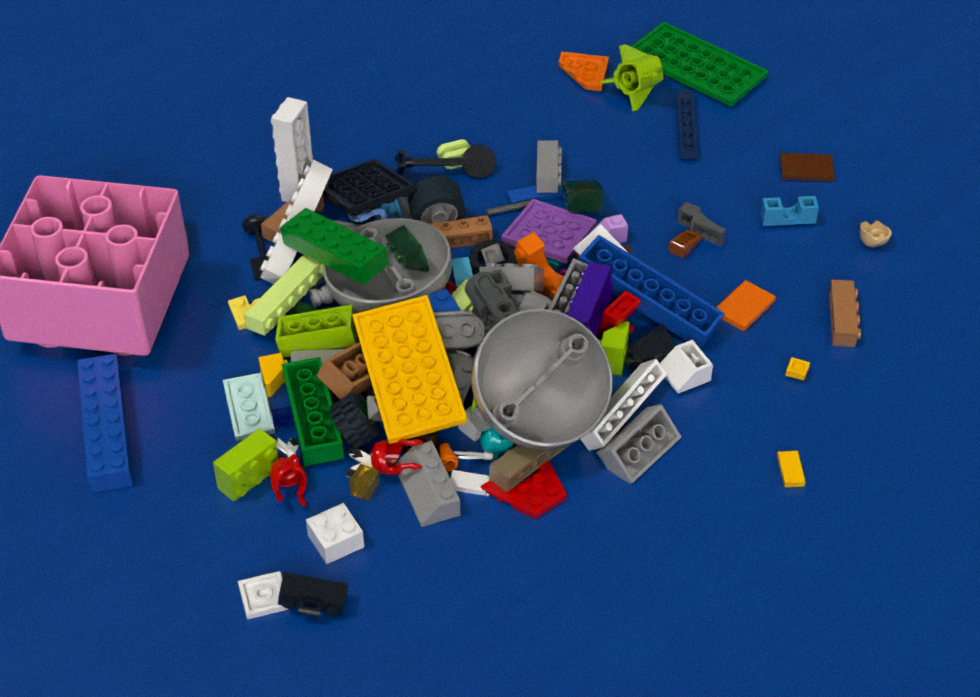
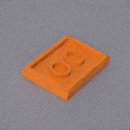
[716,280,776,331]

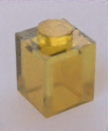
[349,464,380,501]

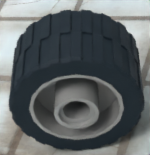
[408,176,465,224]

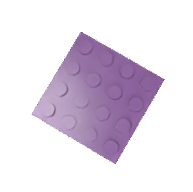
[501,199,597,264]

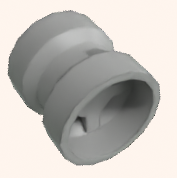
[309,285,333,308]

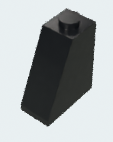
[625,324,676,372]

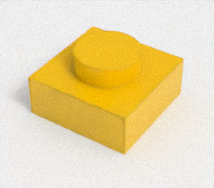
[785,357,810,381]

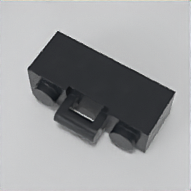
[278,572,348,617]

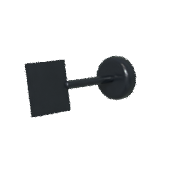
[242,215,269,281]

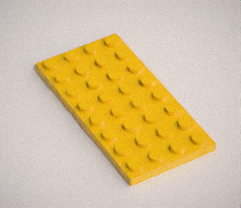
[352,295,468,444]

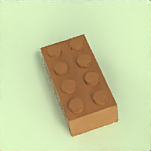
[317,342,372,399]

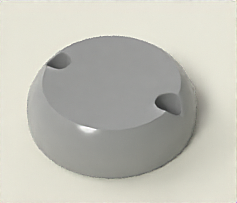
[323,218,452,314]
[471,309,612,450]

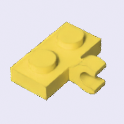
[228,295,260,330]

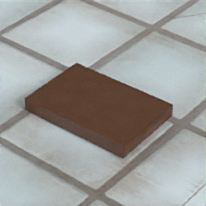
[780,153,835,182]

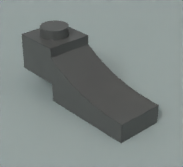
[677,202,726,246]

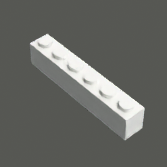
[580,359,667,451]

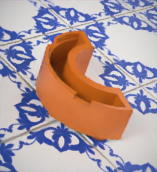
[514,231,564,301]

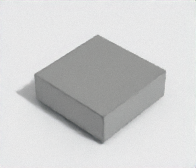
[481,243,505,263]

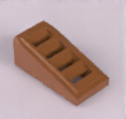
[668,229,702,259]

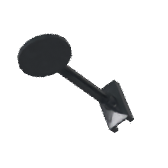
[395,144,496,179]

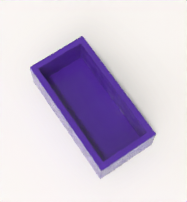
[565,262,614,345]

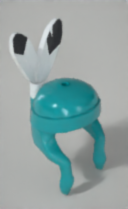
[454,428,513,460]

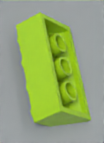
[275,304,357,358]

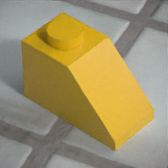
[258,353,287,398]

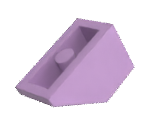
[590,214,628,243]

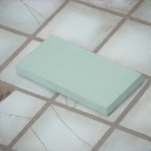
[223,373,275,441]

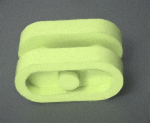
[436,139,470,169]

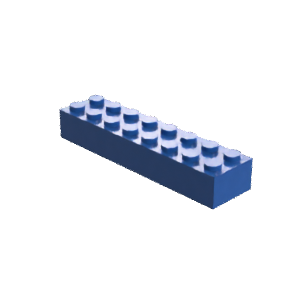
[578,235,725,349]
[77,354,133,493]

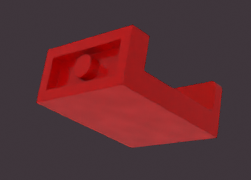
[598,291,641,340]

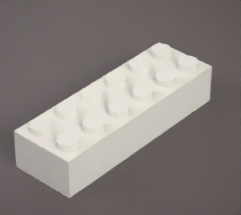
[271,97,313,202]

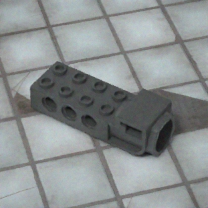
[465,269,520,333]

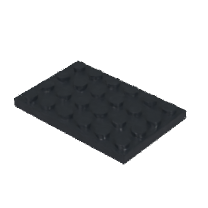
[322,159,416,216]

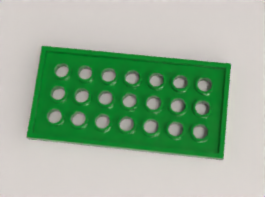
[631,22,769,107]

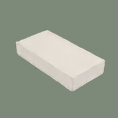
[450,470,490,496]

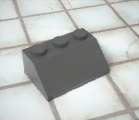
[446,353,474,406]

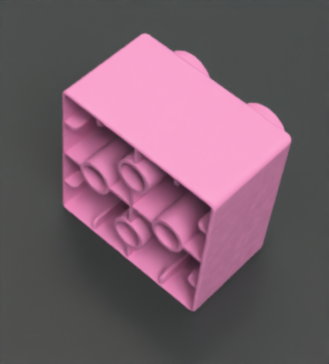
[0,175,189,356]

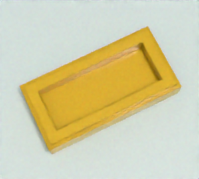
[777,451,805,488]

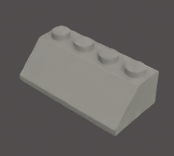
[597,404,682,484]
[395,441,460,527]

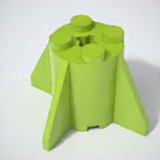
[601,44,664,111]

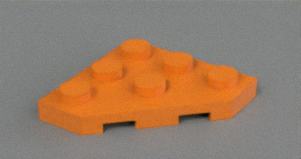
[559,51,609,91]

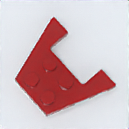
[480,459,567,519]

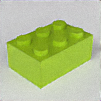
[213,428,279,502]

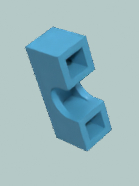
[760,196,819,226]

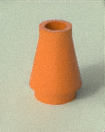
[438,443,459,472]

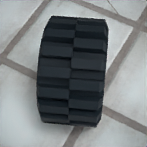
[330,393,379,448]

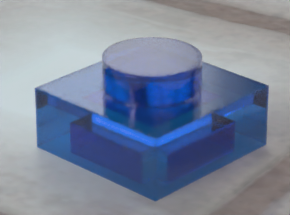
[271,406,294,428]

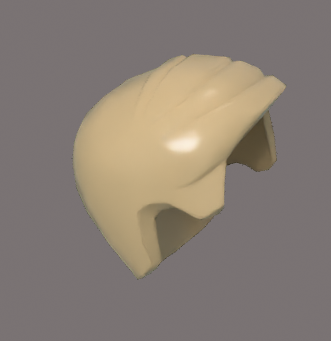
[860,221,892,248]

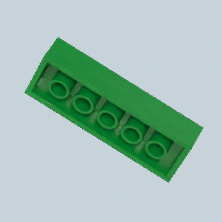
[280,208,389,285]
[282,357,344,467]

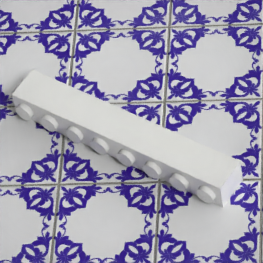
[260,160,333,284]

